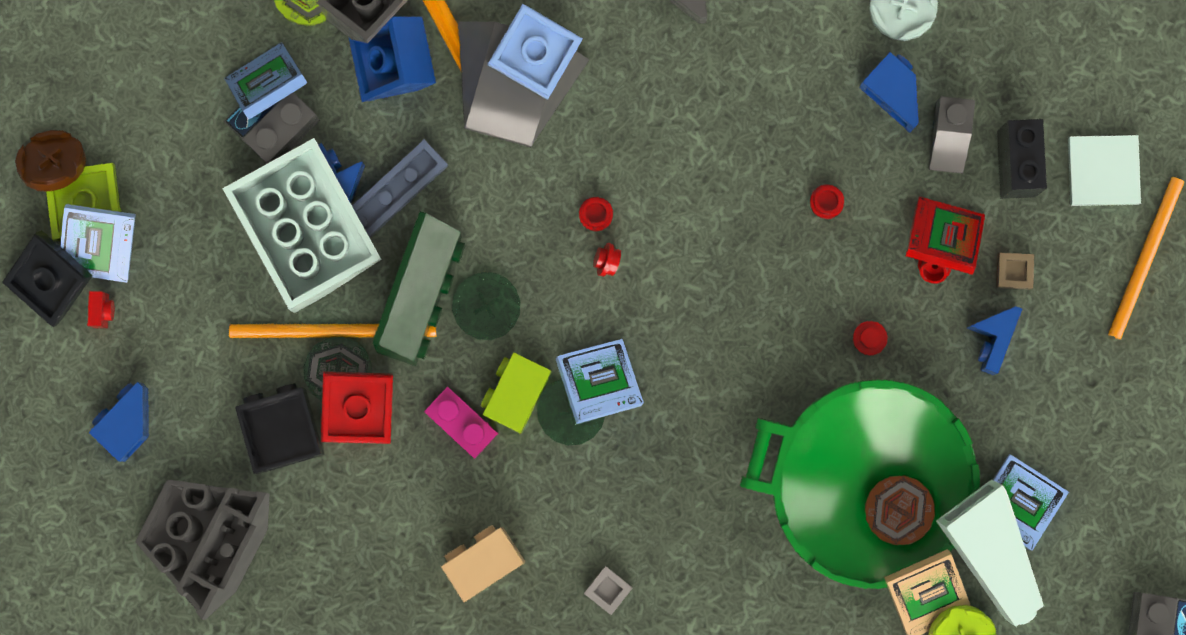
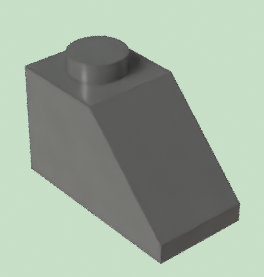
[929,96,975,174]

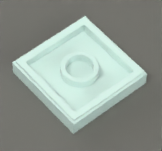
[1068,135,1141,206]

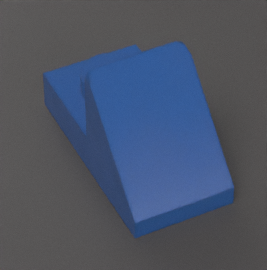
[318,143,365,205]
[966,306,1022,375]

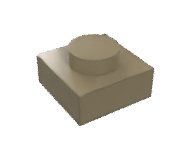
[996,253,1034,290]

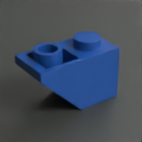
[89,382,149,462]

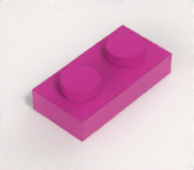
[424,386,498,459]

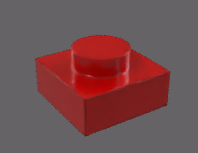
[87,291,115,329]

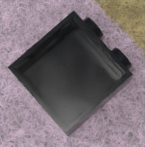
[997,119,1047,199]
[235,383,324,474]

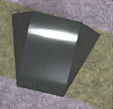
[458,21,589,148]
[135,480,270,620]

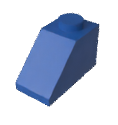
[859,52,919,133]

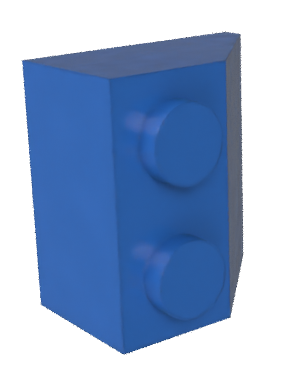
[349,17,436,102]

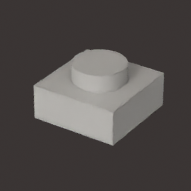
[584,566,633,615]

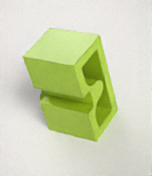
[481,352,552,434]

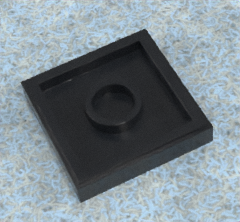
[2,230,93,327]

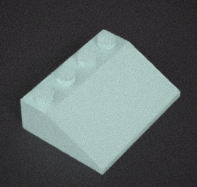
[222,138,382,313]

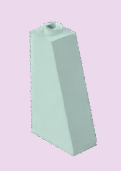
[936,479,1044,627]

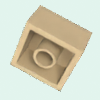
[441,525,525,602]

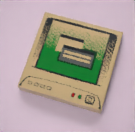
[884,549,971,635]

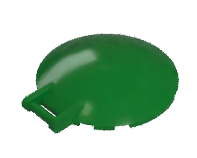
[740,379,980,589]

